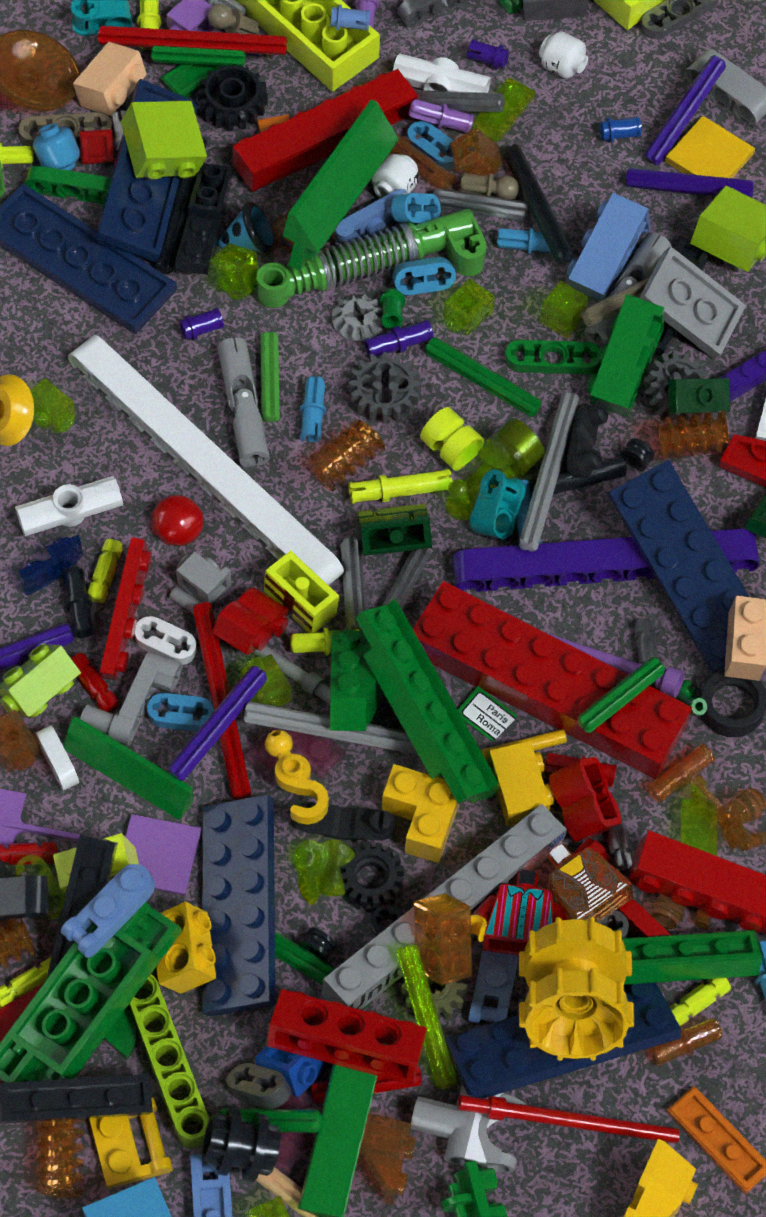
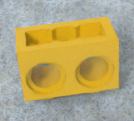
[156,901,216,994]

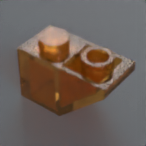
[358,1114,417,1206]

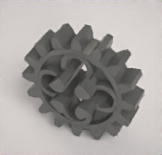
[643,351,709,424]
[349,352,422,423]

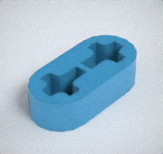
[407,121,460,170]
[391,193,441,224]
[392,257,456,295]
[147,693,214,732]

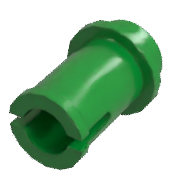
[379,288,406,329]

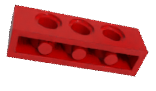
[267,989,427,1085]

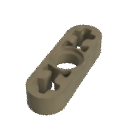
[19,112,113,147]

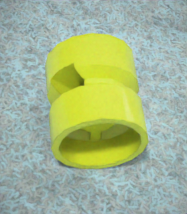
[420,407,484,471]

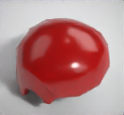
[150,495,204,546]

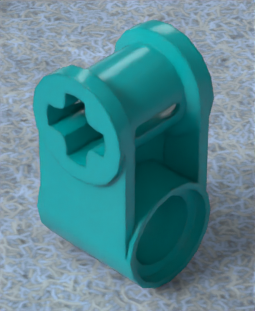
[71,0,133,36]
[470,469,526,539]

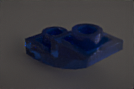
[18,535,83,596]

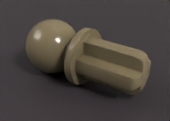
[207,4,260,34]
[460,173,520,200]

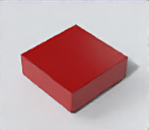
[80,129,115,164]

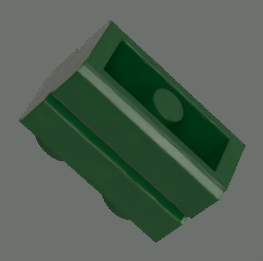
[357,504,432,556]

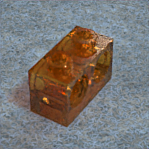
[414,893,472,985]

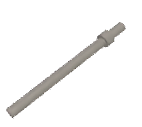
[169,587,330,704]

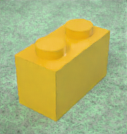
[488,741,554,827]

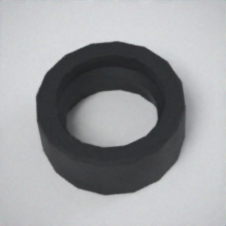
[700,668,766,737]

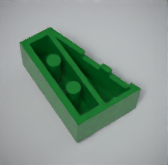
[586,294,664,418]
[330,629,383,731]

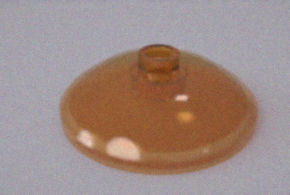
[0,30,80,111]

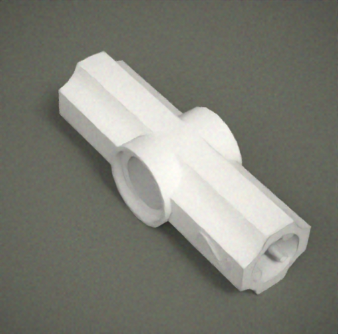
[393,54,491,93]
[15,476,123,536]

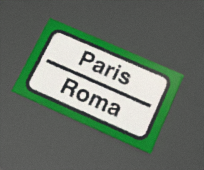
[458,686,518,742]

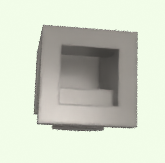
[176,551,231,605]

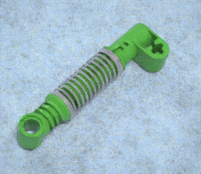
[257,208,487,308]

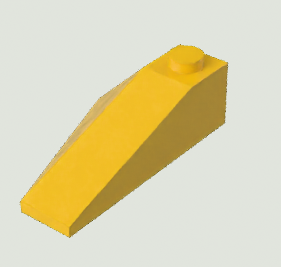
[624,1139,698,1217]

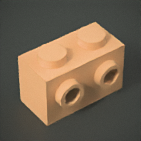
[73,42,147,116]
[724,596,766,681]

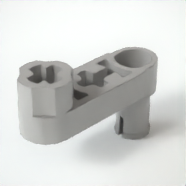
[80,652,183,746]

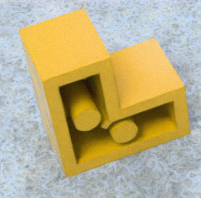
[382,764,460,863]

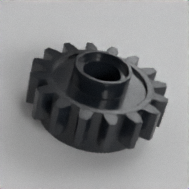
[198,64,268,131]

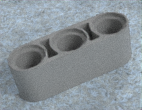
[685,49,766,127]

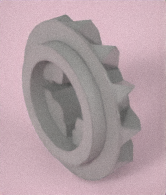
[332,293,383,341]

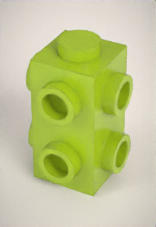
[0,643,81,718]

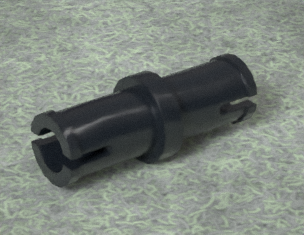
[62,567,95,638]

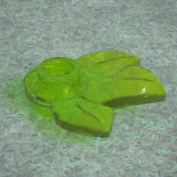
[294,839,355,905]

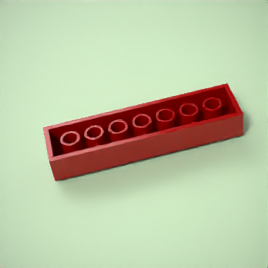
[413,581,693,780]

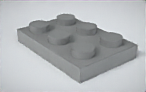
[639,247,746,359]

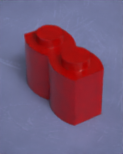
[212,587,289,655]
[549,757,622,842]

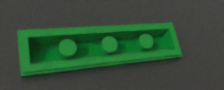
[63,717,194,820]
[622,930,762,985]
[298,1064,377,1217]

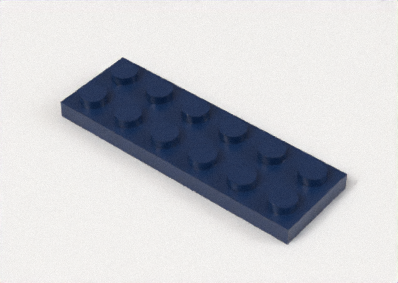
[95,79,199,262]
[0,183,177,334]
[608,460,749,674]
[202,794,276,1016]
[445,983,681,1099]

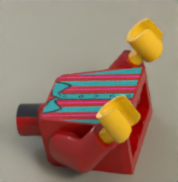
[462,870,568,956]

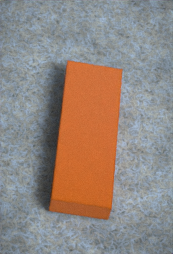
[667,1086,766,1195]

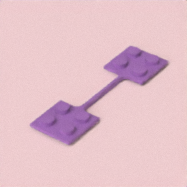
[0,789,202,895]

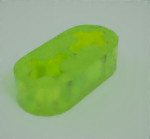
[14,855,65,919]

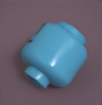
[33,123,80,171]

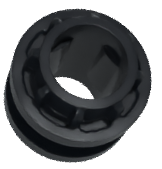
[202,1107,281,1182]

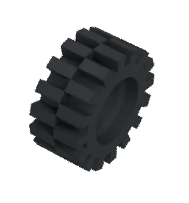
[338,842,404,912]

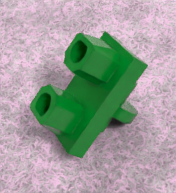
[441,1161,508,1217]

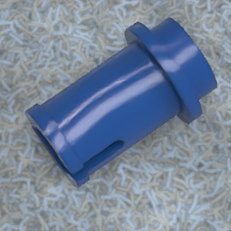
[599,116,642,143]

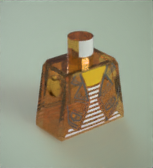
[547,844,634,923]

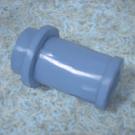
[330,4,370,31]

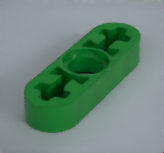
[24,166,111,205]
[505,340,601,374]

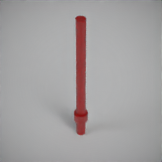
[457,1095,680,1144]

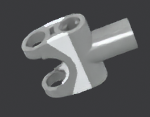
[410,1085,527,1173]

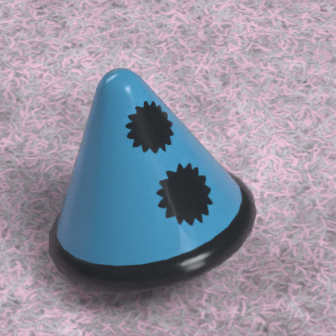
[218,202,274,254]

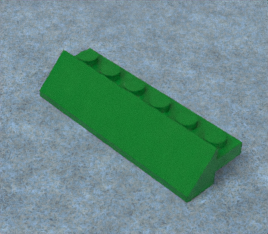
[283,99,399,271]
[355,598,499,804]
[0,902,183,1083]

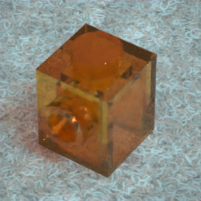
[0,710,40,773]

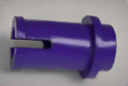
[467,39,509,70]
[179,308,224,341]

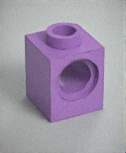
[166,0,214,32]

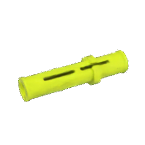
[348,469,453,504]

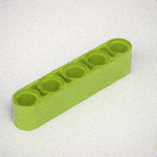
[128,974,209,1149]

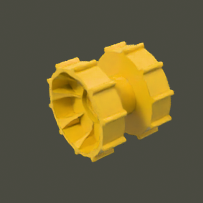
[519,917,634,1061]

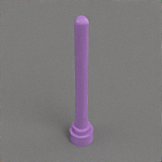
[545,632,685,698]

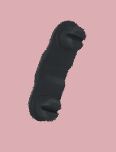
[567,403,608,478]
[293,802,397,841]

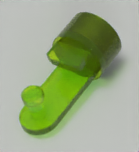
[446,418,545,520]

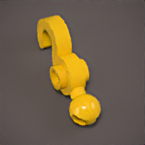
[264,730,329,825]

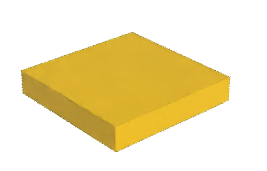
[665,116,755,178]

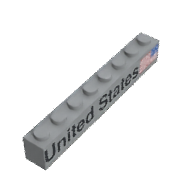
[322,804,567,1010]

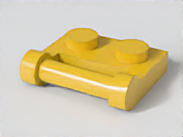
[89,1097,173,1190]

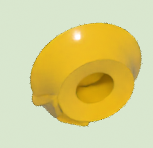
[0,374,34,446]

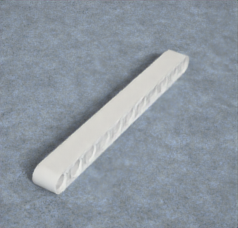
[68,335,344,585]

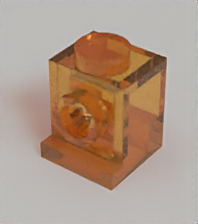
[450,127,503,176]

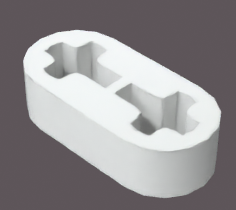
[135,616,197,665]
[35,725,79,791]

